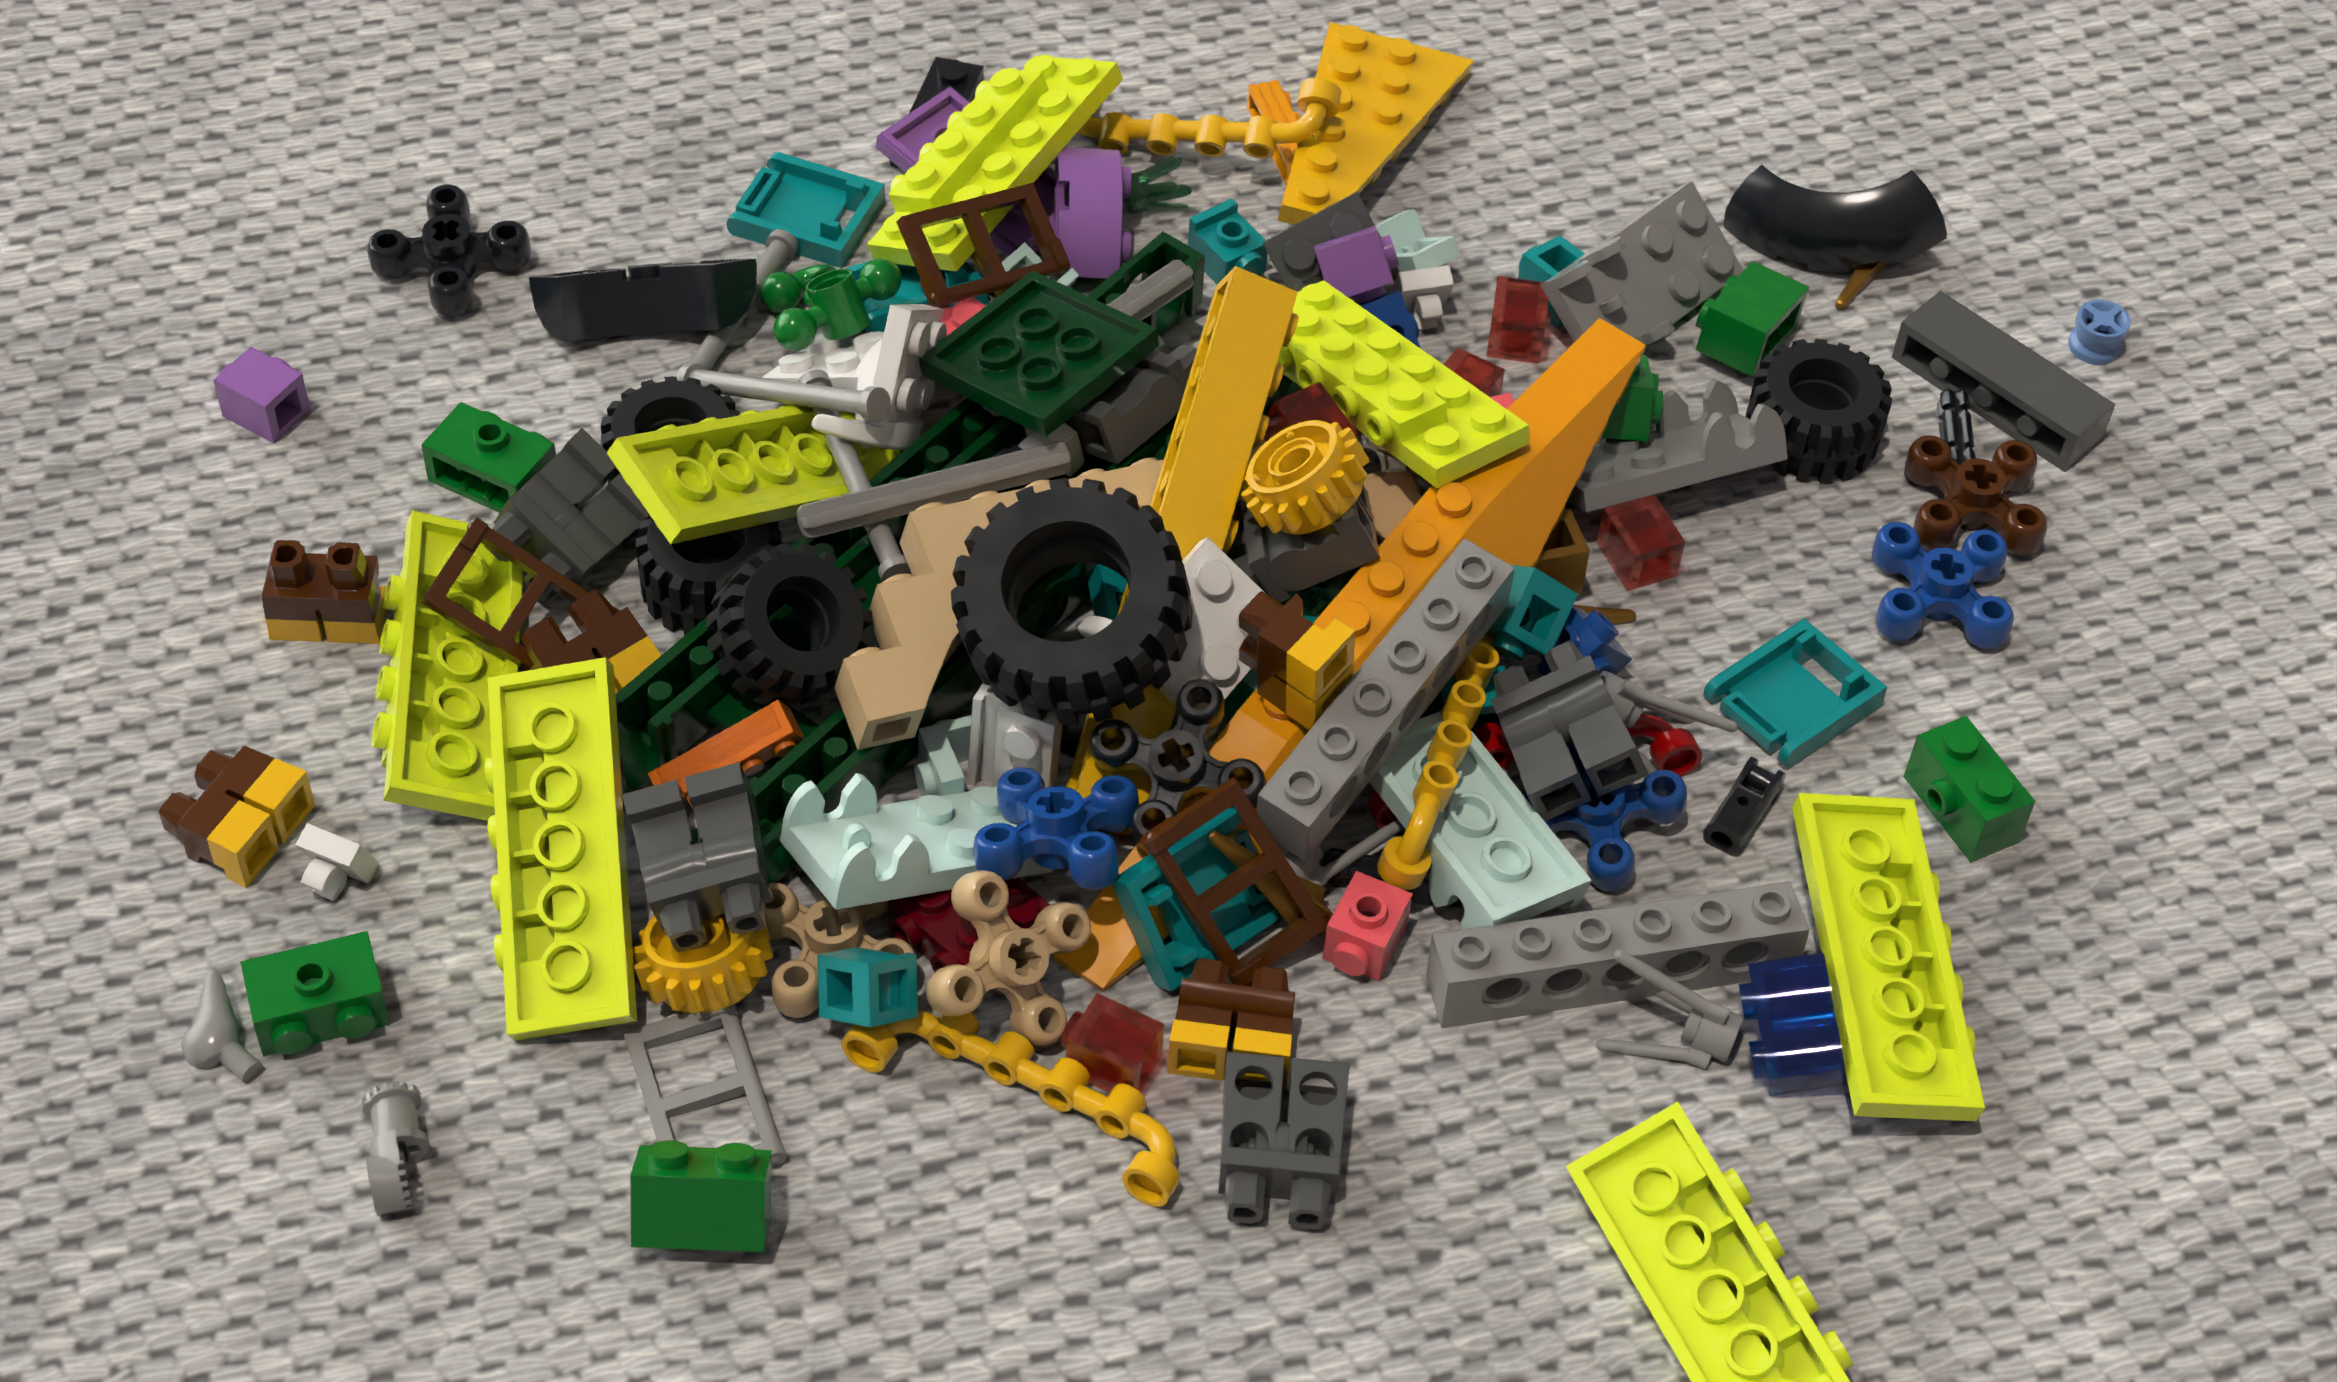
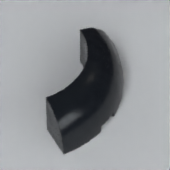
[1724,165,1947,272]
[529,259,757,342]

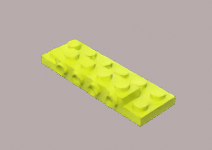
[867,55,1123,272]
[1277,280,1529,488]
[607,404,901,544]
[371,510,523,821]
[484,657,637,1041]
[1792,793,1985,1121]
[1566,1102,1854,1382]

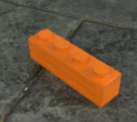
[648,700,805,809]

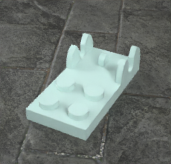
[1369,711,1591,929]
[780,774,1053,910]

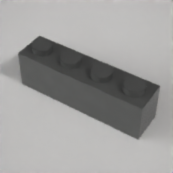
[1891,291,2115,472]

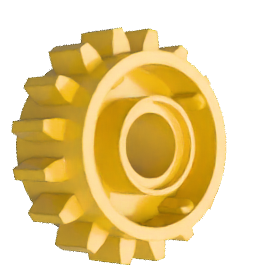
[1242,420,1369,535]
[633,914,773,1014]

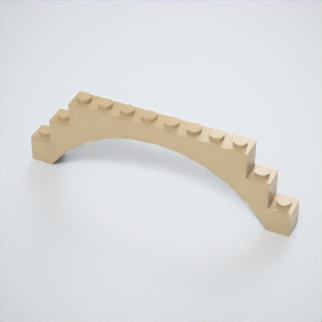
[834,437,1421,750]

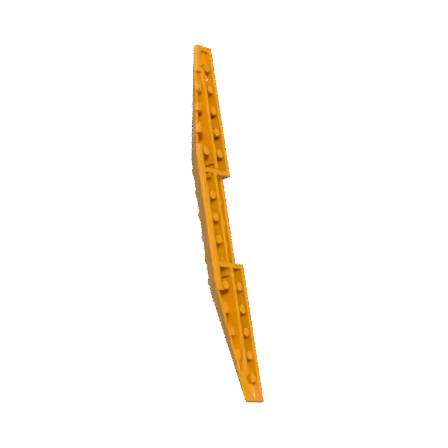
[1053,318,1646,992]

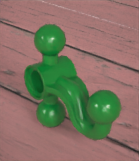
[760,258,902,351]

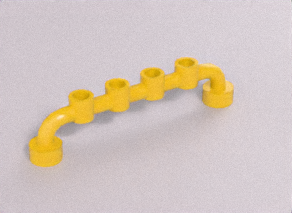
[1077,78,1342,159]
[1377,633,1500,890]
[841,1010,1180,1207]

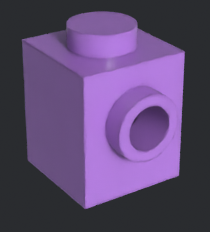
[1314,225,1400,303]
[213,347,310,444]

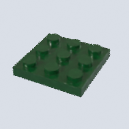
[919,270,1159,437]

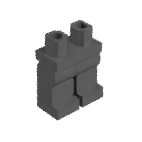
[1065,335,1197,464]
[484,428,649,601]
[1225,486,1380,603]
[1491,641,1649,821]
[622,762,773,952]
[1218,1052,1350,1230]

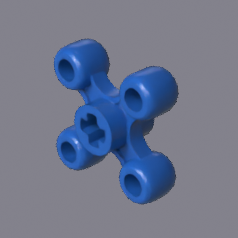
[1872,522,2014,649]
[1522,742,1687,892]
[973,767,1139,890]

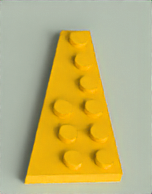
[1277,22,1474,225]

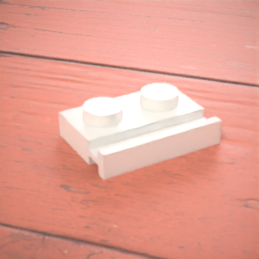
[967,683,1063,788]

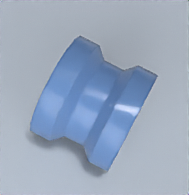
[2068,299,2131,365]

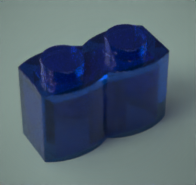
[1738,953,1846,1096]

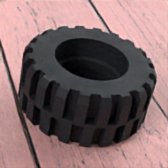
[951,478,1193,725]

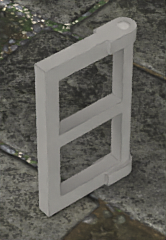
[623,1004,787,1168]

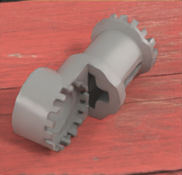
[362,1081,430,1216]

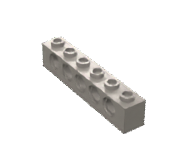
[1257,538,1515,861]
[1426,881,1810,1028]

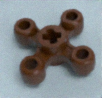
[1905,435,2048,556]

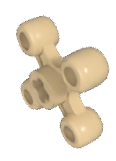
[926,870,1091,1047]
[765,882,915,1018]

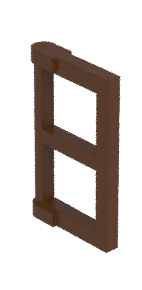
[896,183,1070,308]
[420,517,620,671]
[1140,777,1327,986]

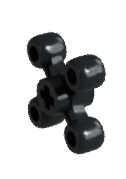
[367,184,531,317]
[1090,678,1267,852]

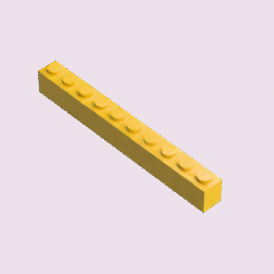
[1065,266,1299,836]

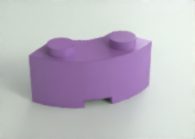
[1053,147,1131,279]

